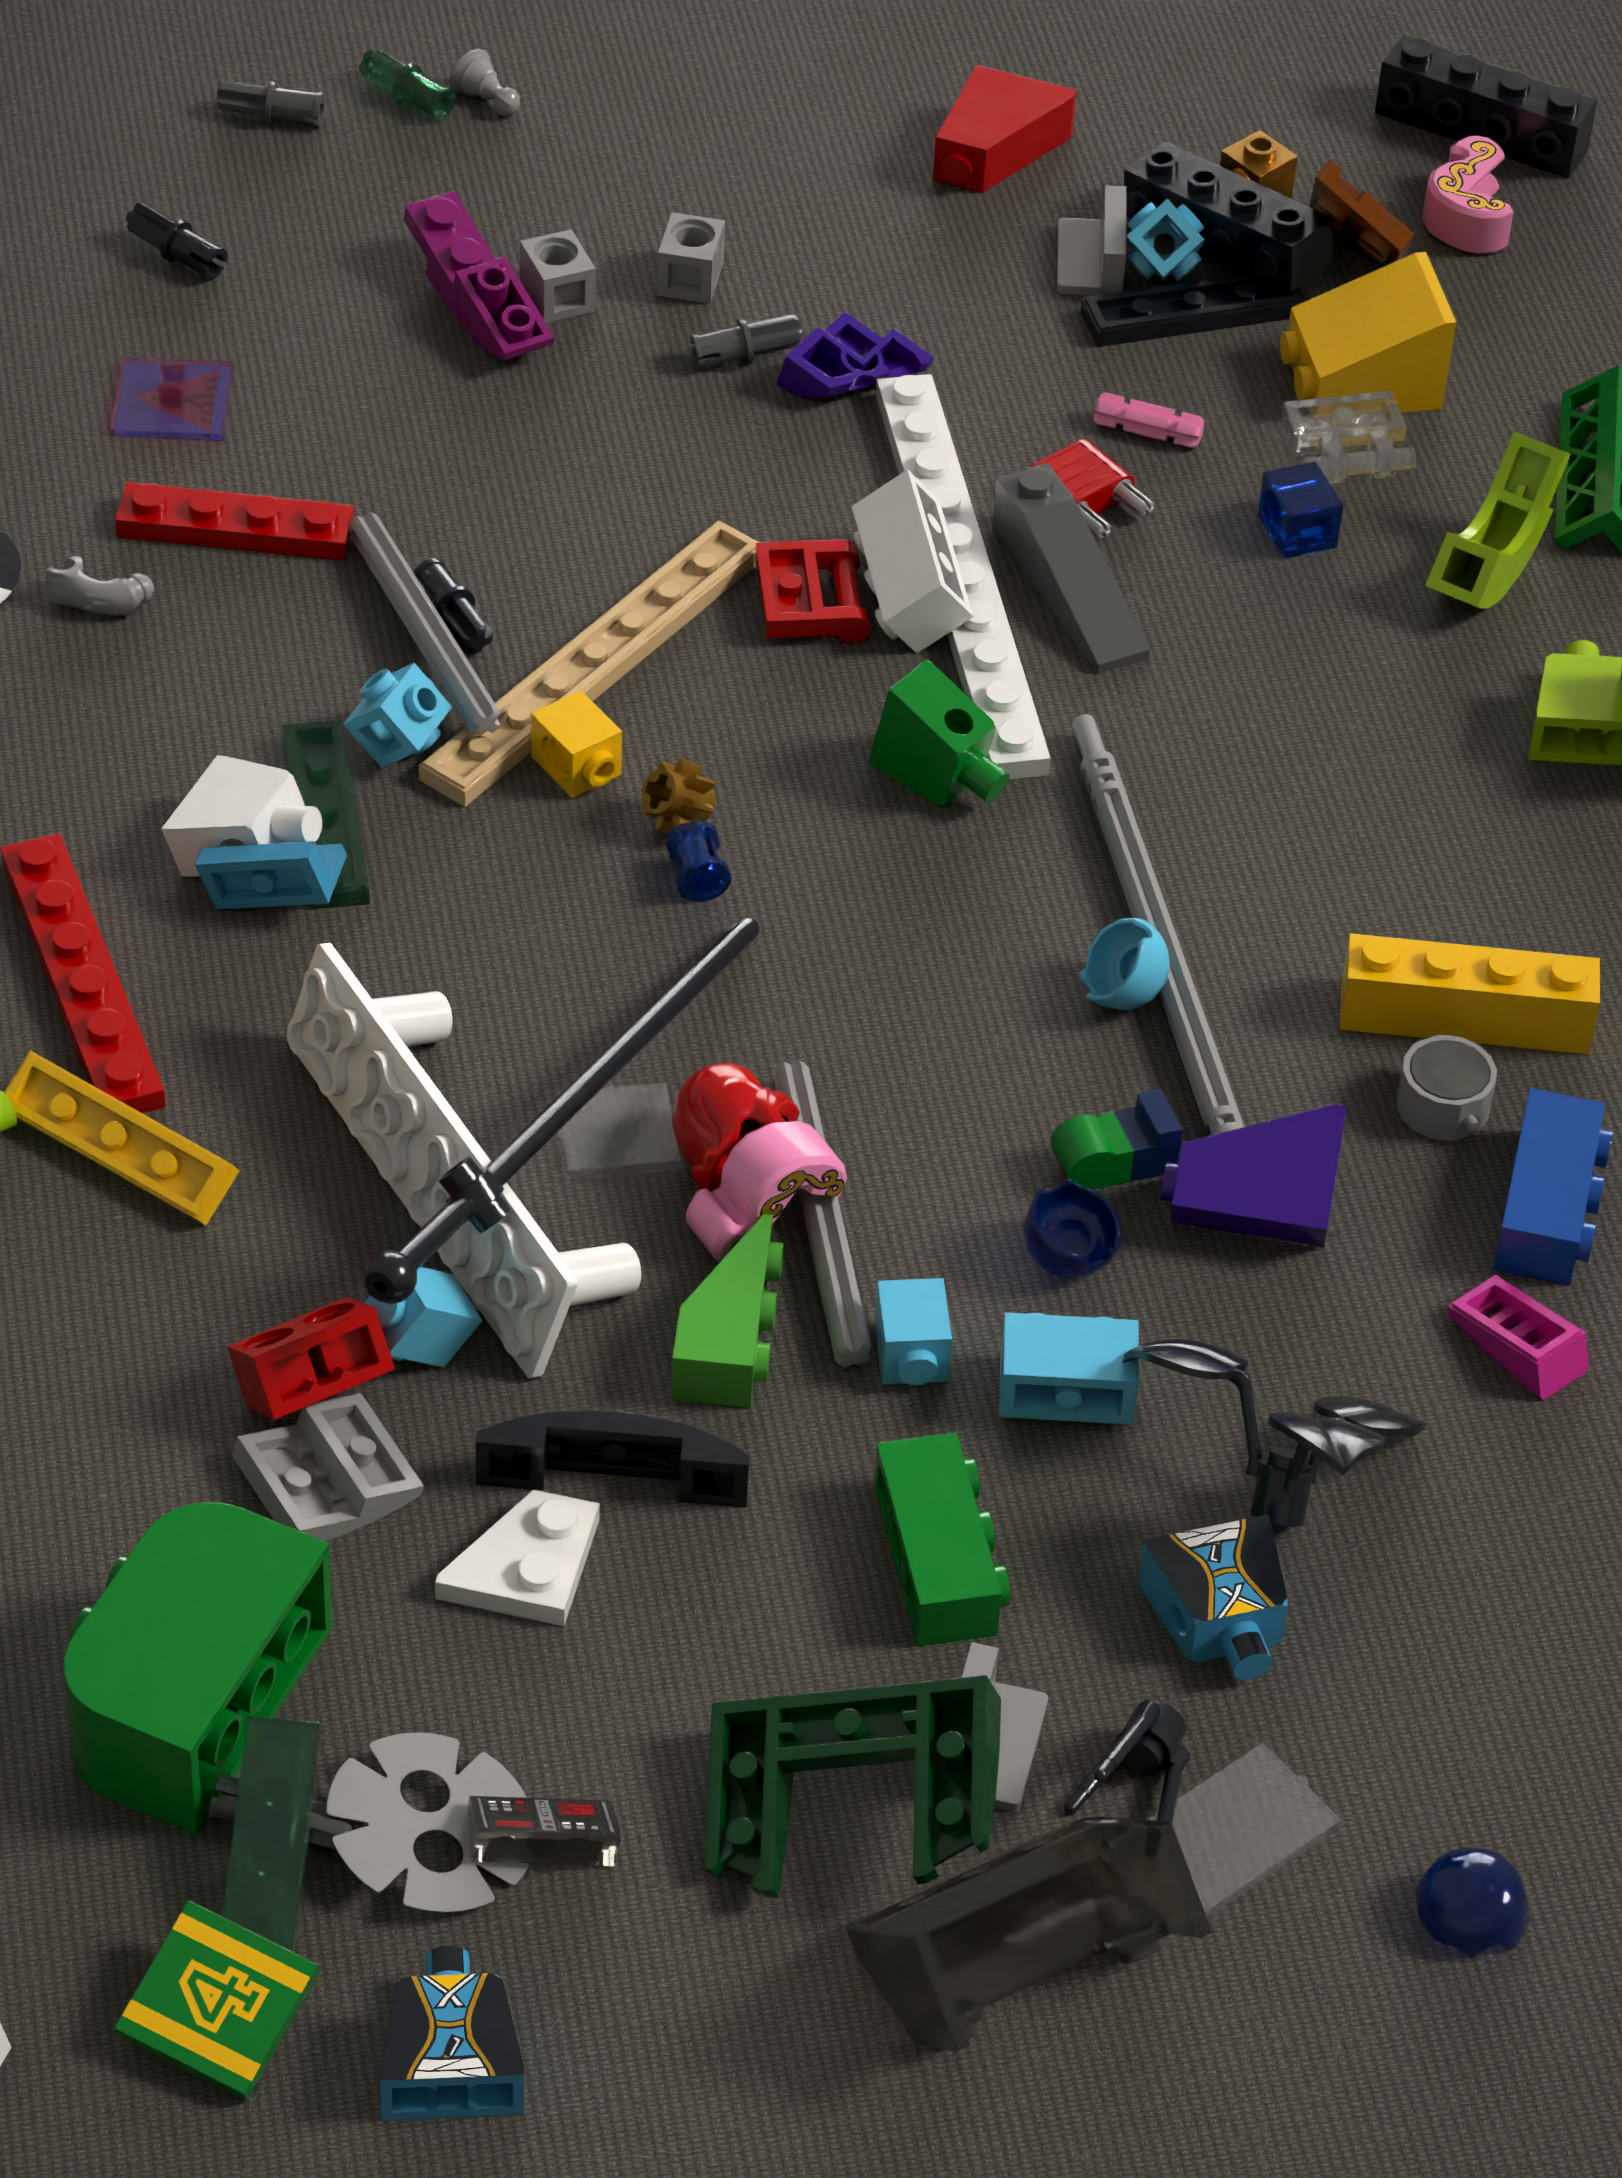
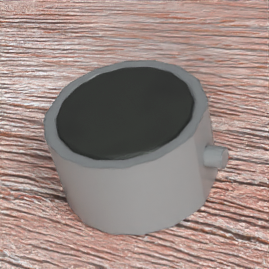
[1396,1035,1497,1141]

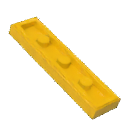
[4,1050,240,1226]

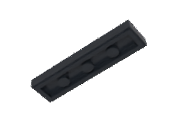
[1080,273,1306,347]

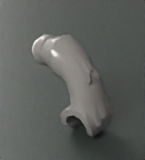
[45,556,154,616]

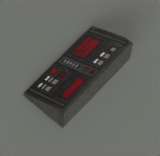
[468,1796,621,1866]

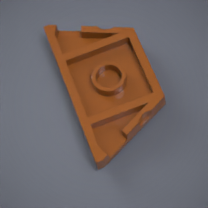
[1309,159,1414,265]

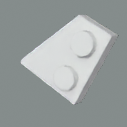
[435,1490,600,1626]

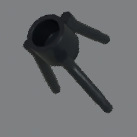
[1064,1700,1191,1854]

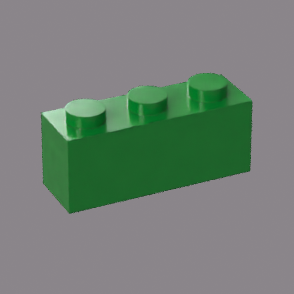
[873,1432,1010,1647]

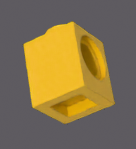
[531,690,622,798]

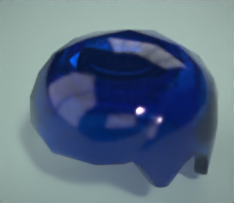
[1023,1179,1122,1278]
[1416,1847,1530,1957]

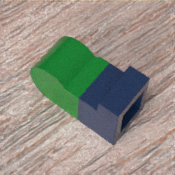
[1050,1088,1183,1191]

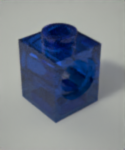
[1257,461,1344,559]

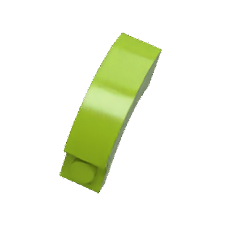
[1425,431,1571,609]

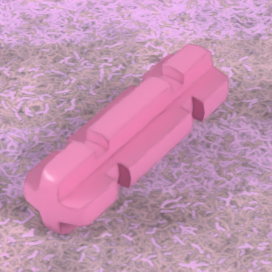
[1094,392,1204,449]

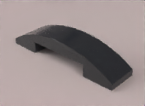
[476,1410,750,1508]

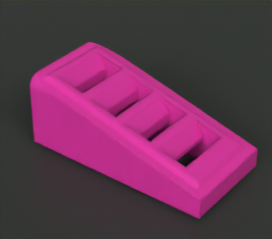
[1447,1275,1589,1400]

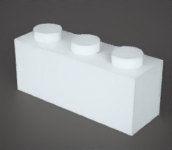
[852,469,974,654]

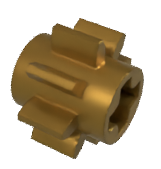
[641,758,716,836]

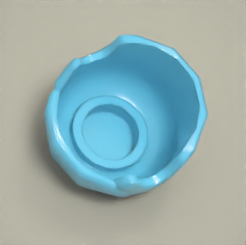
[1079,918,1170,1011]

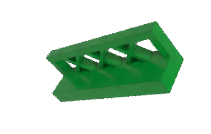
[1555,365,1622,553]

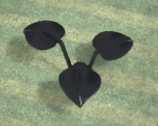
[1122,1339,1426,1527]

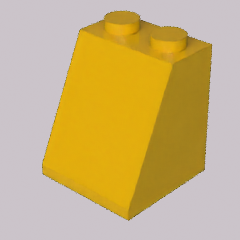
[1280,252,1456,422]

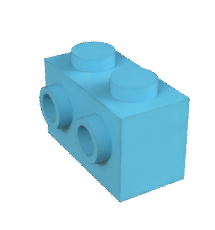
[999,1313,1139,1425]

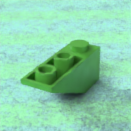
[671,1214,784,1409]

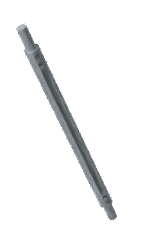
[1072,714,1244,1136]

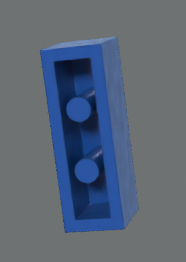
[1493,1088,1613,1286]

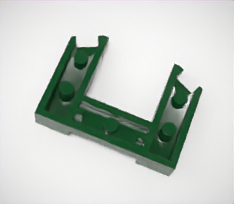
[704,1675,1001,1898]

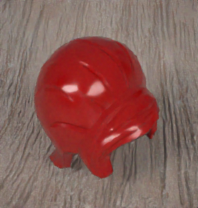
[672,1062,800,1192]

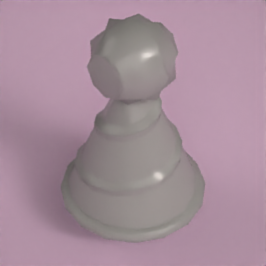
[449,49,520,117]

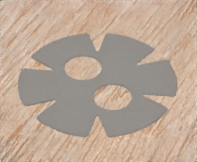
[326,1733,536,1912]

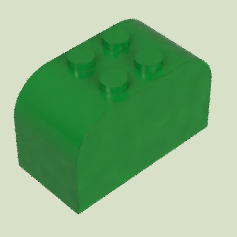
[64,1502,333,1836]

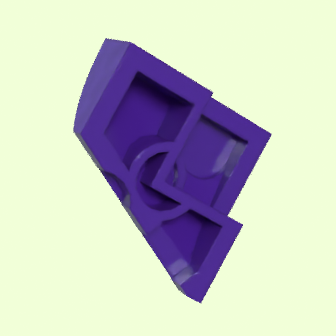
[776,311,934,398]

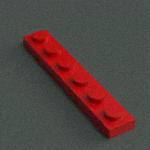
[0,833,166,1113]

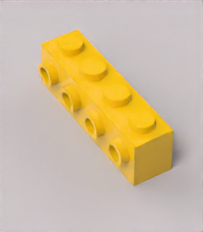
[1339,933,1600,1055]

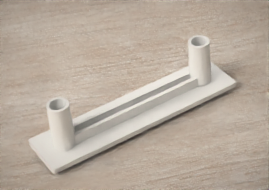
[286,943,641,1378]

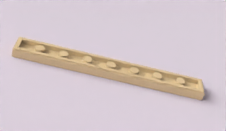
[419,520,759,807]

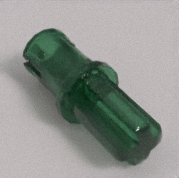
[359,50,456,121]

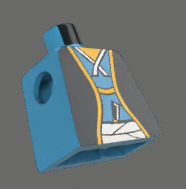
[1138,1514,1288,1680]
[380,1945,524,2121]

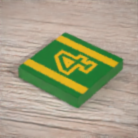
[114,1900,320,2101]

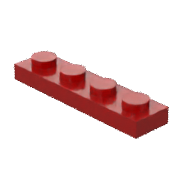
[115,482,355,561]

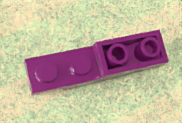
[403,190,555,360]

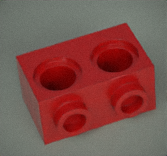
[227,1297,395,1420]

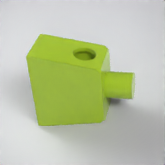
[1528,640,1622,765]

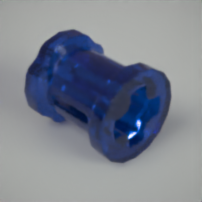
[665,820,731,902]

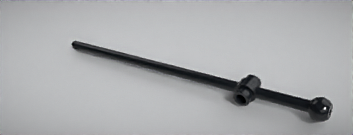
[364,917,759,1305]

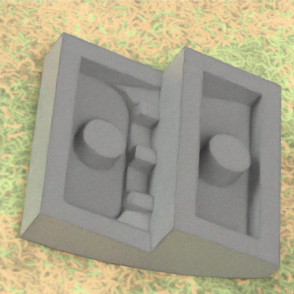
[232,1393,424,1541]

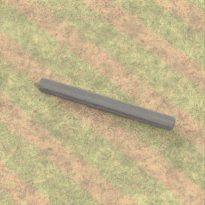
[350,512,500,736]
[775,1061,871,1368]

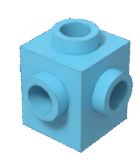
[1126,198,1204,283]
[343,663,452,768]

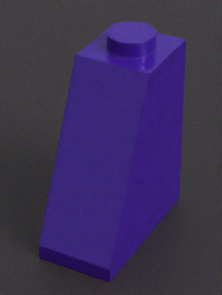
[1160,1104,1347,1247]

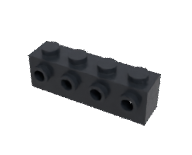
[1375,34,1598,179]
[1124,142,1334,293]

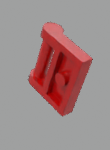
[755,539,871,644]

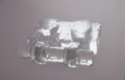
[1281,390,1416,484]

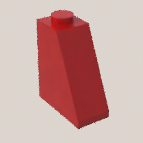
[932,65,1077,193]

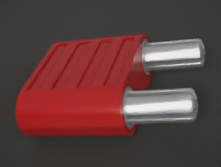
[1030,439,1154,541]

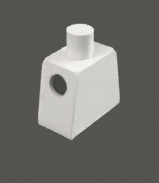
[161,755,322,877]

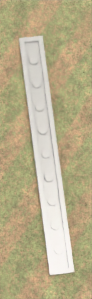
[876,374,1051,780]

